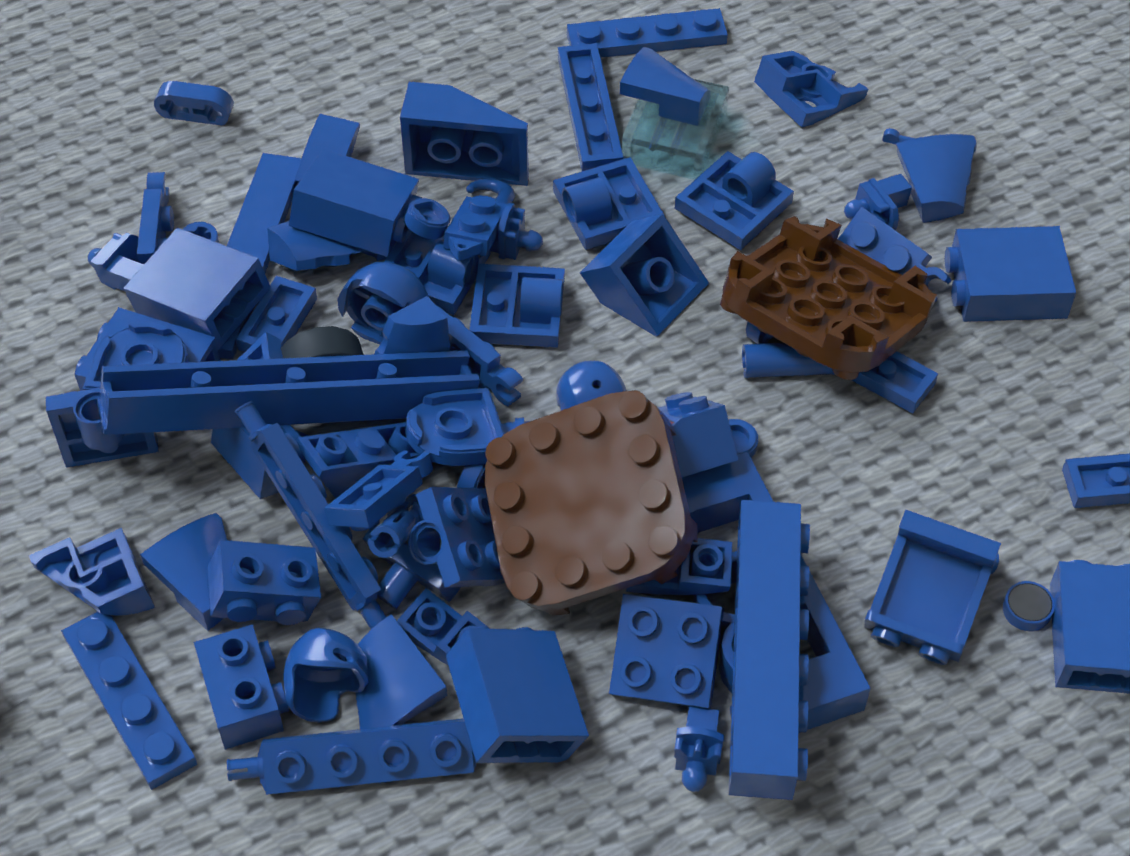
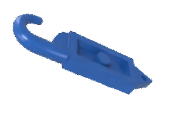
[443,179,515,261]

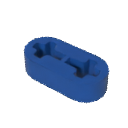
[154,81,234,126]

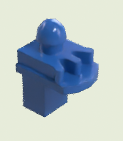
[844,174,912,230]
[490,203,543,260]
[87,232,144,291]
[674,706,724,792]

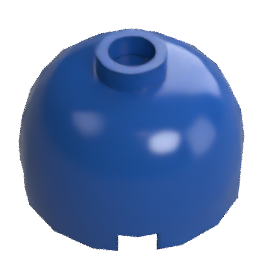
[337,262,429,344]

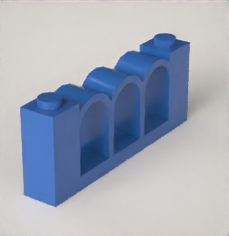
[682,451,871,733]

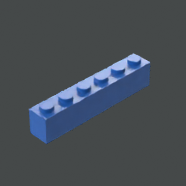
[729,500,810,800]

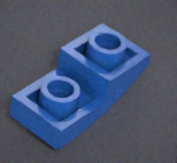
[295,114,360,185]
[626,538,733,595]
[397,588,487,665]

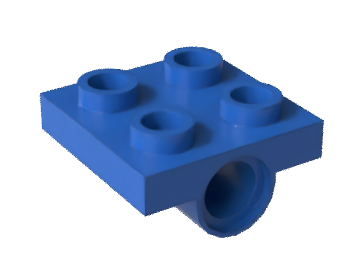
[674,151,794,250]
[553,157,664,250]
[384,228,491,315]
[469,263,565,348]
[45,388,159,468]
[408,487,505,588]
[609,594,724,709]

